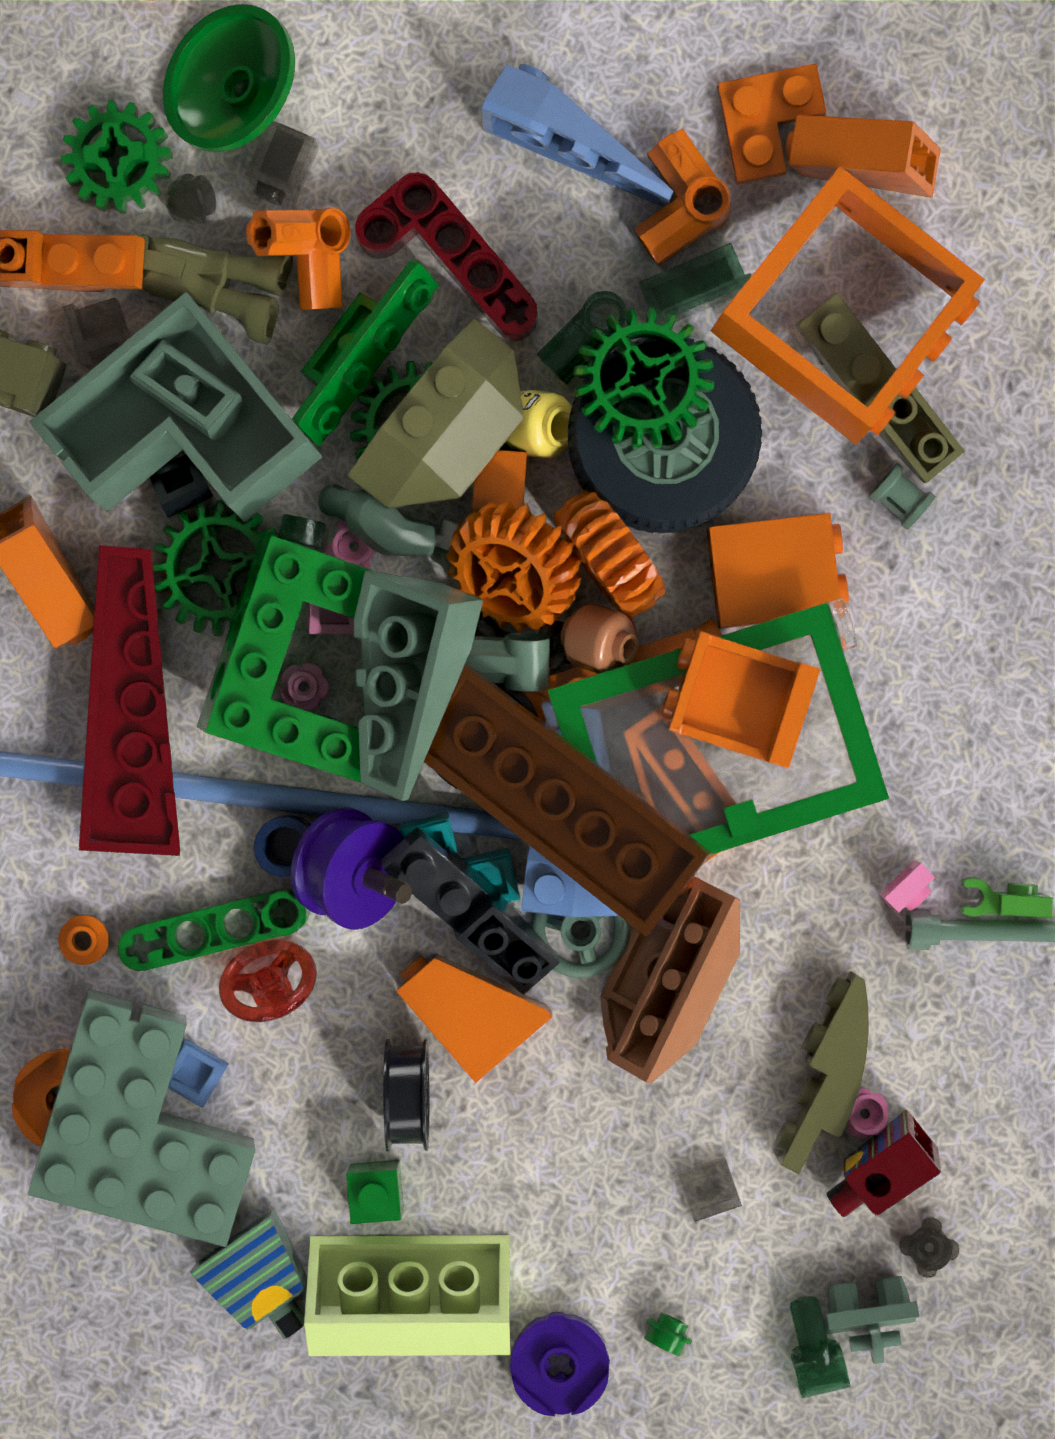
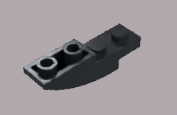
[381,826,560,995]

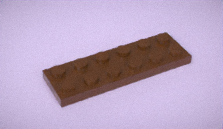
[424,663,711,937]

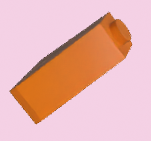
[786,115,941,198]
[0,496,95,649]
[396,954,553,1083]

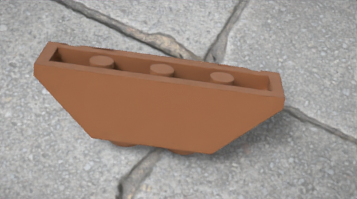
[600,877,740,1084]

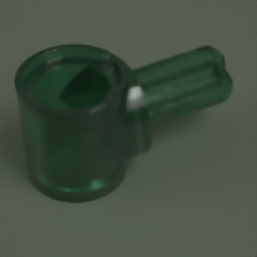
[789,1296,851,1399]

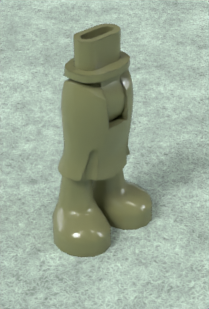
[140,234,293,345]

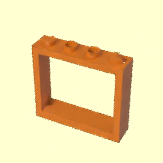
[710,166,985,445]

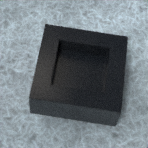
[149,455,213,518]

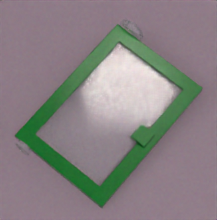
[541,598,889,855]

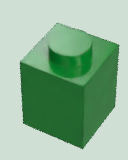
[346,1160,404,1224]

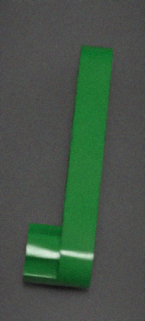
[118,888,310,971]

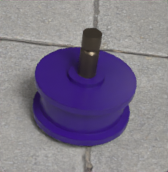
[291,807,412,930]

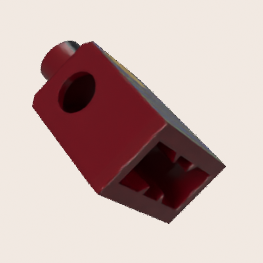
[826,1109,941,1218]

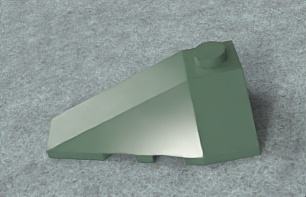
[354,570,483,801]

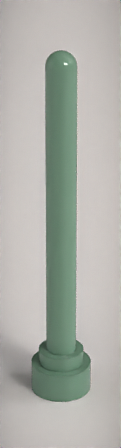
[905,910,1055,950]

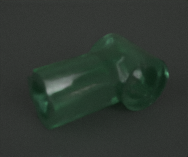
[536,291,627,386]

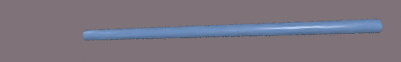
[0,751,522,840]

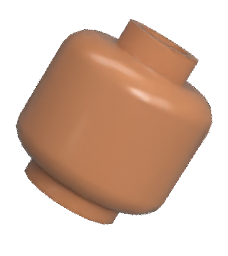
[561,604,639,674]

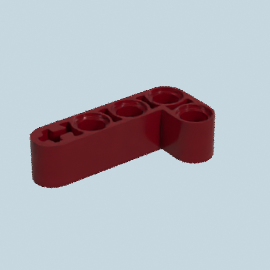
[355,172,538,341]

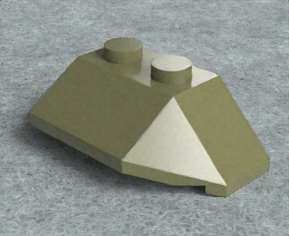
[347,318,524,509]

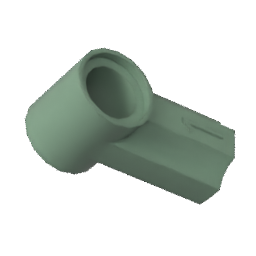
[465,632,550,691]

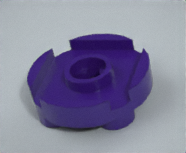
[510,1311,610,1417]

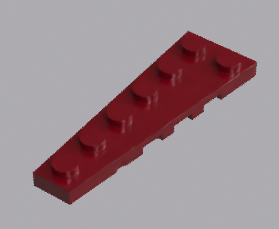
[79,545,180,856]

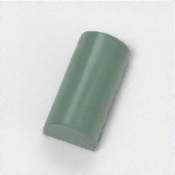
[130,339,243,440]

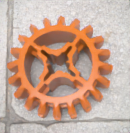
[554,490,665,619]
[446,500,582,633]

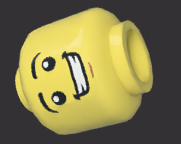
[506,390,572,458]

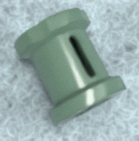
[868,463,936,530]

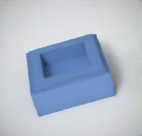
[168,1039,229,1108]

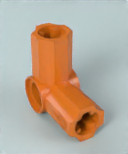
[633,128,731,267]
[246,208,351,310]

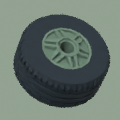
[568,338,762,534]

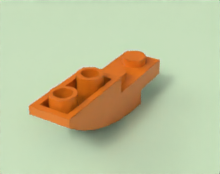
[0,230,145,292]

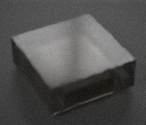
[678,1156,742,1222]

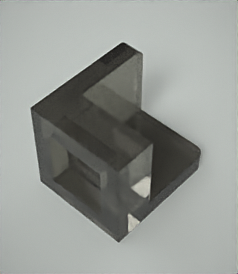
[63,298,131,370]

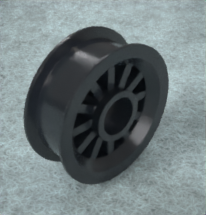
[383,1038,430,1152]

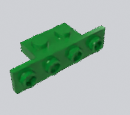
[292,259,439,447]

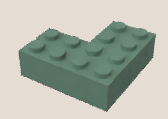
[29,292,323,522]
[28,989,256,1247]

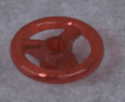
[219,940,317,1022]

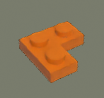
[717,63,826,185]

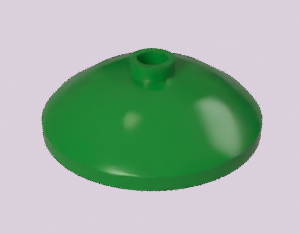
[163,4,295,152]

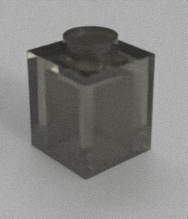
[245,121,319,206]

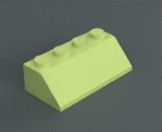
[304,1235,510,1356]

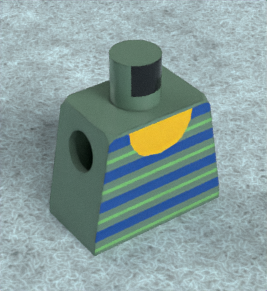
[190,1208,307,1339]

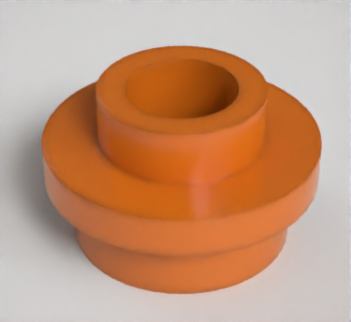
[58,915,110,965]

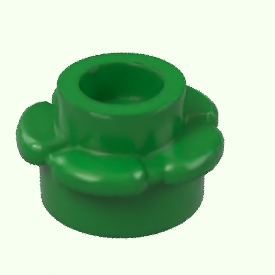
[644,1312,692,1356]

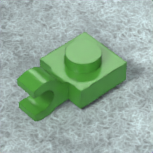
[959,877,1053,918]

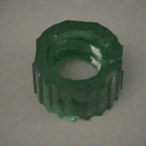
[278,514,326,548]

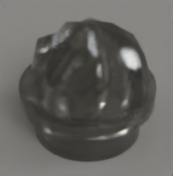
[165,173,216,225]

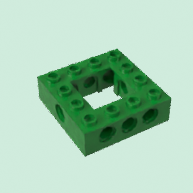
[196,534,373,783]

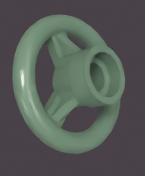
[531,912,630,978]

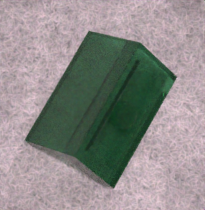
[638,243,752,326]

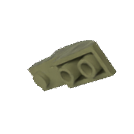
[794,293,965,483]
[774,971,869,1174]

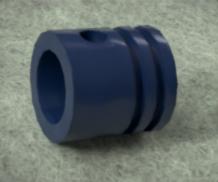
[254,814,311,878]

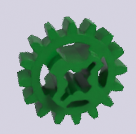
[60,100,173,214]

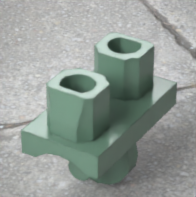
[824,1276,920,1364]

